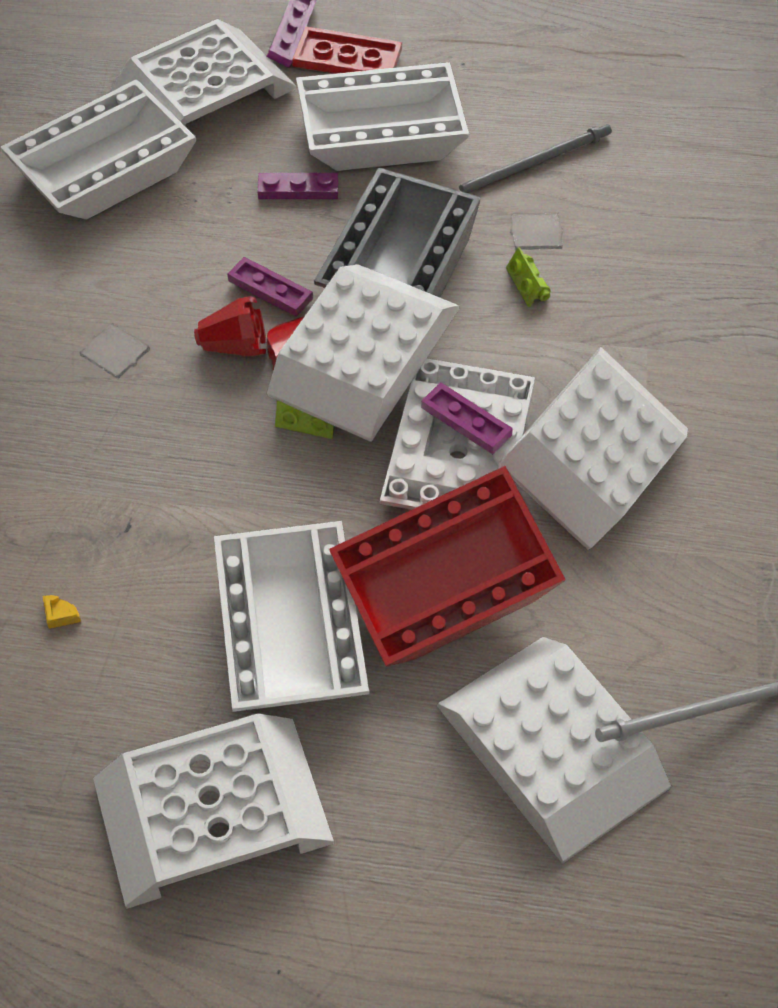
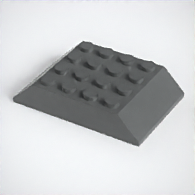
[314,168,481,298]

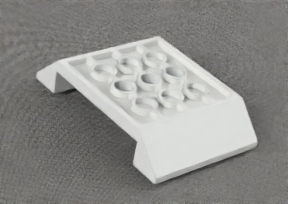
[111,19,296,127]
[93,714,334,909]

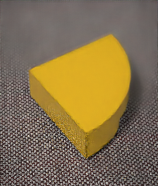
[43,595,81,629]

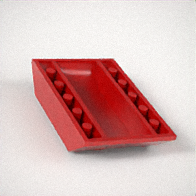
[329,466,566,667]

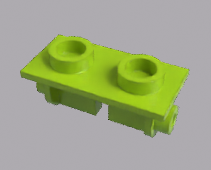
[506,247,551,307]
[275,400,334,439]

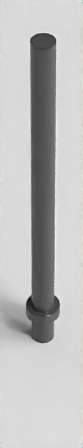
[459,124,612,193]

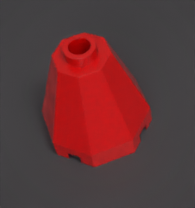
[194,296,266,356]

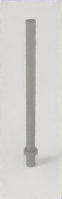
[595,681,778,742]

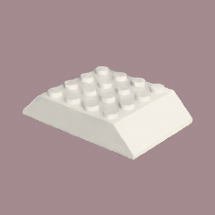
[296,62,469,171]
[1,79,196,220]
[267,264,459,442]
[497,347,688,550]
[214,521,369,712]
[437,637,671,864]

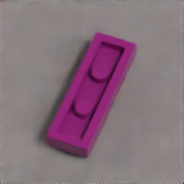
[257,172,338,199]
[227,257,313,317]
[421,382,513,455]

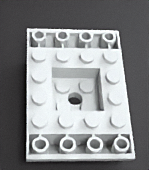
[380,358,535,510]

